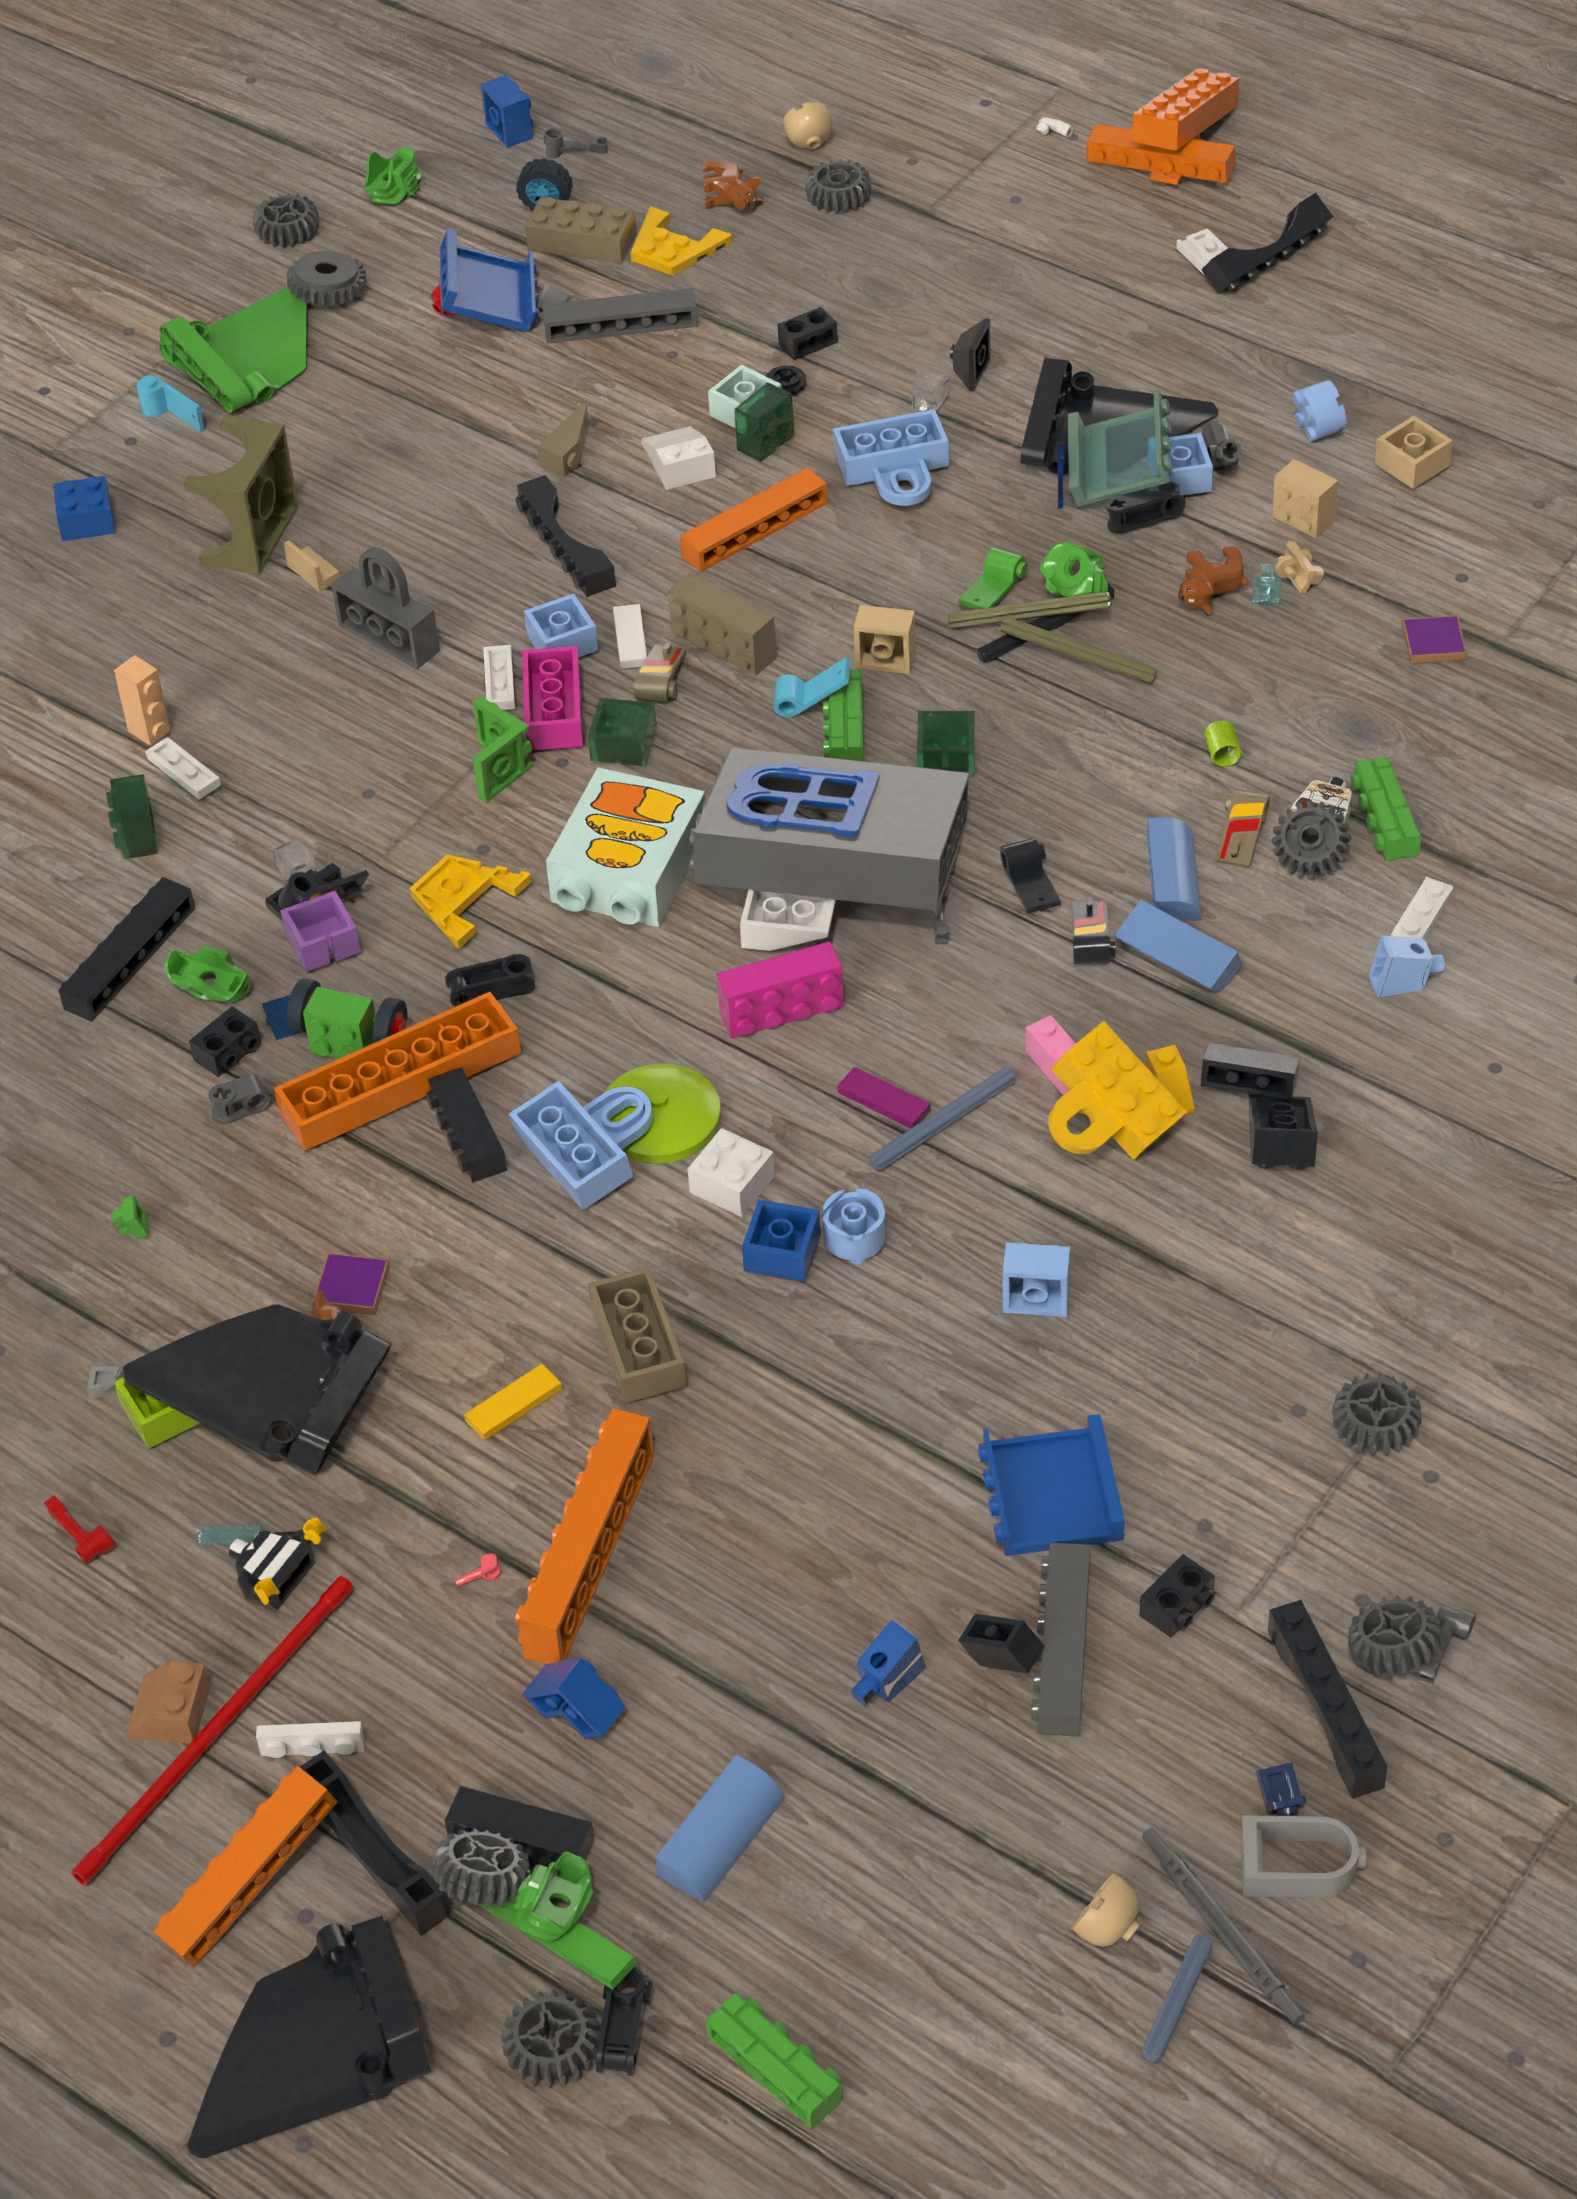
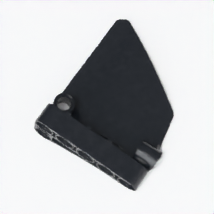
[1020,356,1218,475]
[122,1304,392,1476]
[187,1915,432,2158]

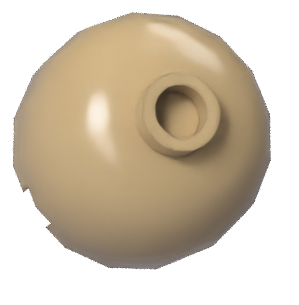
[783,102,833,149]
[1071,1873,1140,1947]

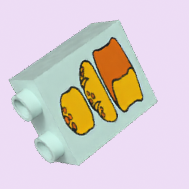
[546,767,706,927]

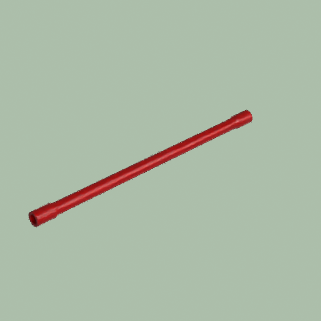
[71,1576,354,1886]

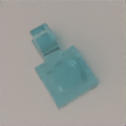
[1252,563,1281,605]

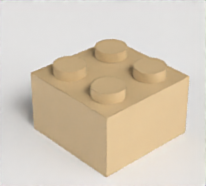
[1375,416,1453,489]
[1272,459,1338,538]
[854,605,916,674]

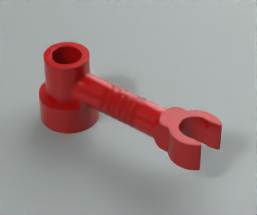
[44,1495,115,1564]

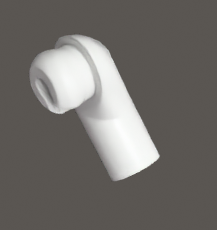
[1036,117,1074,138]

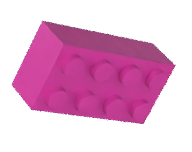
[522,646,583,750]
[716,942,844,1039]

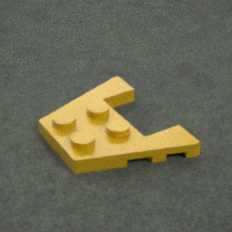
[630,207,733,276]
[409,854,532,949]

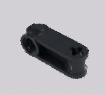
[1106,482,1186,533]
[445,954,535,1007]
[596,1967,653,2076]

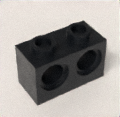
[777,307,838,360]
[189,1006,261,1077]
[1139,1554,1216,1638]

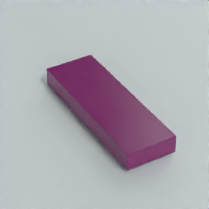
[837,1067,931,1128]

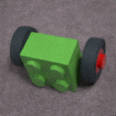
[287,978,408,1059]

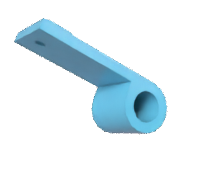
[136,375,205,432]
[773,657,850,718]

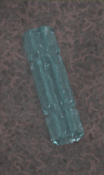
[197,1524,263,1545]

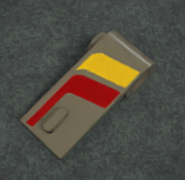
[634,642,686,703]
[1215,789,1270,868]

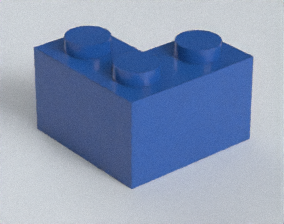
[522,1658,626,1739]

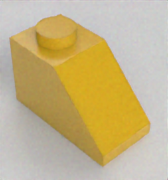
[1146,1045,1195,1115]

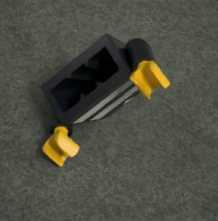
[229,1517,327,1610]

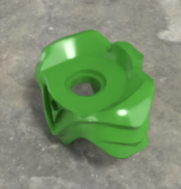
[363,147,422,205]
[1040,541,1108,598]
[164,945,251,1002]
[513,1852,593,1941]

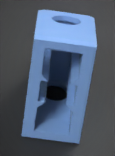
[1368,936,1445,997]

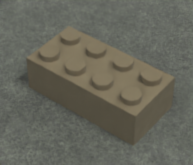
[525,197,636,264]
[668,573,777,676]
[588,1267,687,1403]

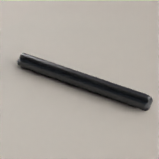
[977,584,1115,663]

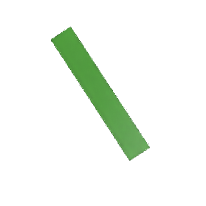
[477,1900,637,1990]

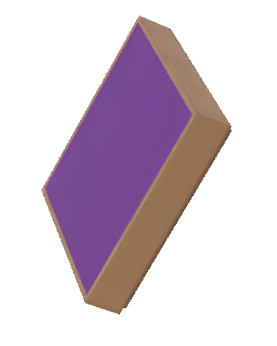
[1402,615,1467,664]
[312,1253,390,1315]

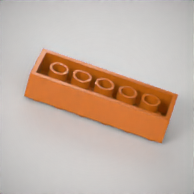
[1132,68,1239,151]

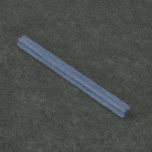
[869,1067,1016,1171]

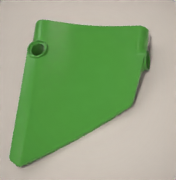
[159,287,307,413]

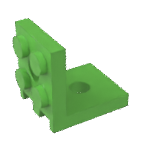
[473,696,534,803]

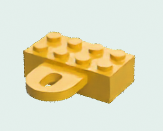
[1048,1021,1187,1160]

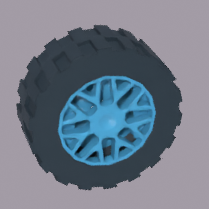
[516,158,573,211]

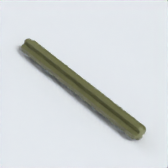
[948,592,1111,629]
[1000,617,1157,683]

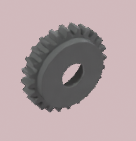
[287,251,366,307]

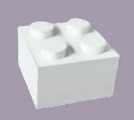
[687,1128,775,1217]

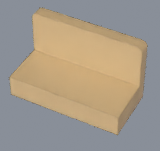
[284,540,340,592]

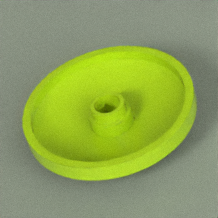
[604,1063,721,1164]

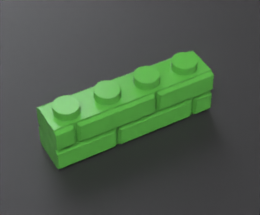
[823,669,864,762]
[1350,757,1421,861]
[706,1993,843,2129]

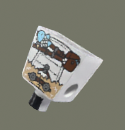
[1291,777,1352,823]

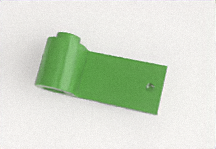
[958,547,1028,610]

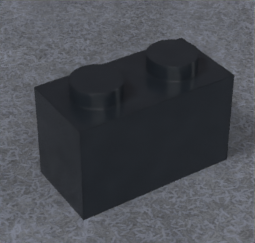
[958,1613,1045,1674]

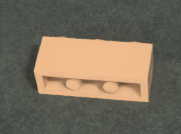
[114,655,171,746]

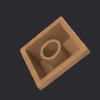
[126,1660,211,1744]

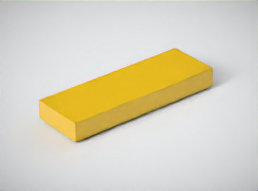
[464,1364,562,1441]

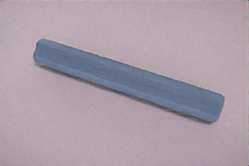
[1142,1935,1212,2063]

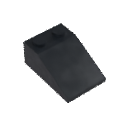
[1249,1094,1318,1170]

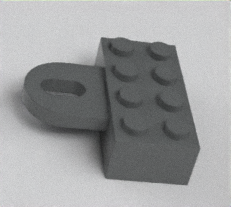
[331,547,440,669]

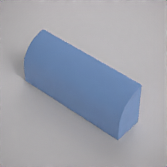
[1147,817,1202,921]
[1114,900,1242,992]
[655,1754,784,1903]

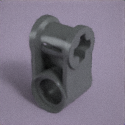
[208,1074,270,1124]

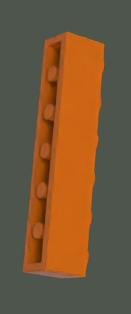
[1086,124,1236,183]
[680,468,828,572]
[153,1766,337,1968]

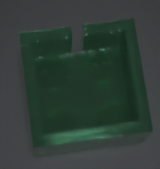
[734,382,795,462]
[588,698,657,766]
[917,711,975,775]
[106,774,158,859]

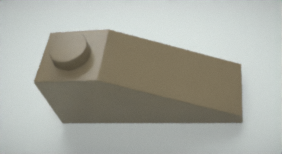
[537,403,589,477]

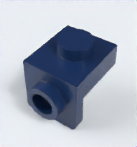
[1256,1762,1306,1816]

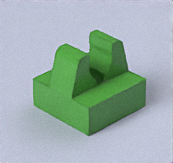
[111,1195,149,1240]

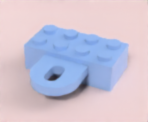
[833,409,949,506]
[508,1081,654,1210]

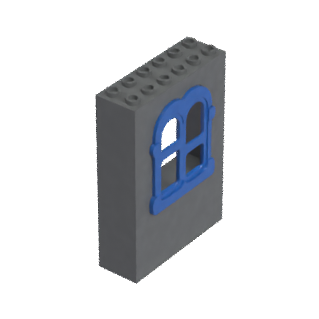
[689,747,969,911]

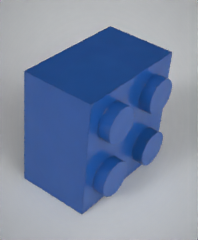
[481,75,534,148]
[53,476,115,542]
[742,1199,821,1282]

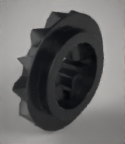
[766,366,806,396]

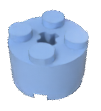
[1292,380,1347,442]
[822,1188,886,1264]

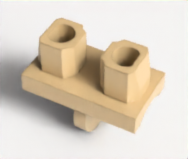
[1275,541,1324,593]

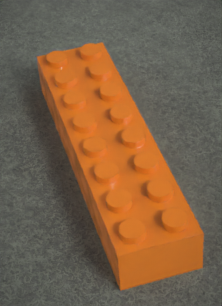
[274,992,521,1151]
[515,1408,654,1664]

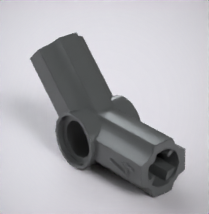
[1202,421,1242,469]

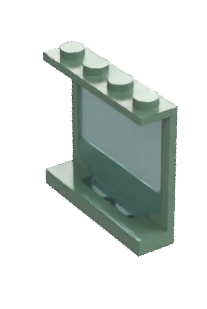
[1068,389,1173,507]

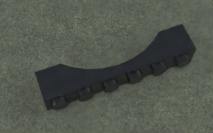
[1201,193,1333,294]
[515,475,616,597]
[1268,1600,1387,1799]
[300,1750,449,1935]

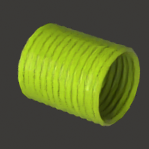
[1204,721,1242,767]

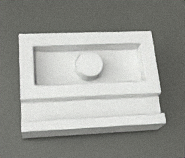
[1176,229,1228,274]

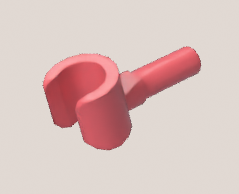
[454,1553,500,1587]

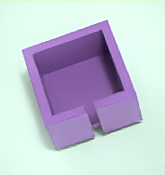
[281,891,361,972]

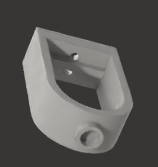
[1241,1815,1366,1898]

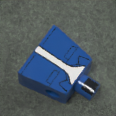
[851,1620,926,1705]

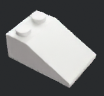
[641,426,716,490]
[740,890,836,951]

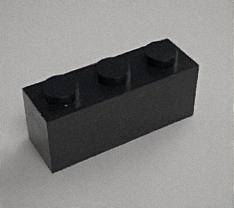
[1200,1043,1300,1101]

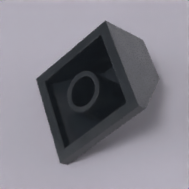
[950,318,991,391]

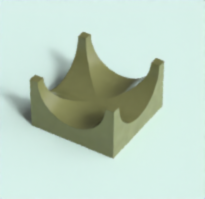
[184,415,299,575]

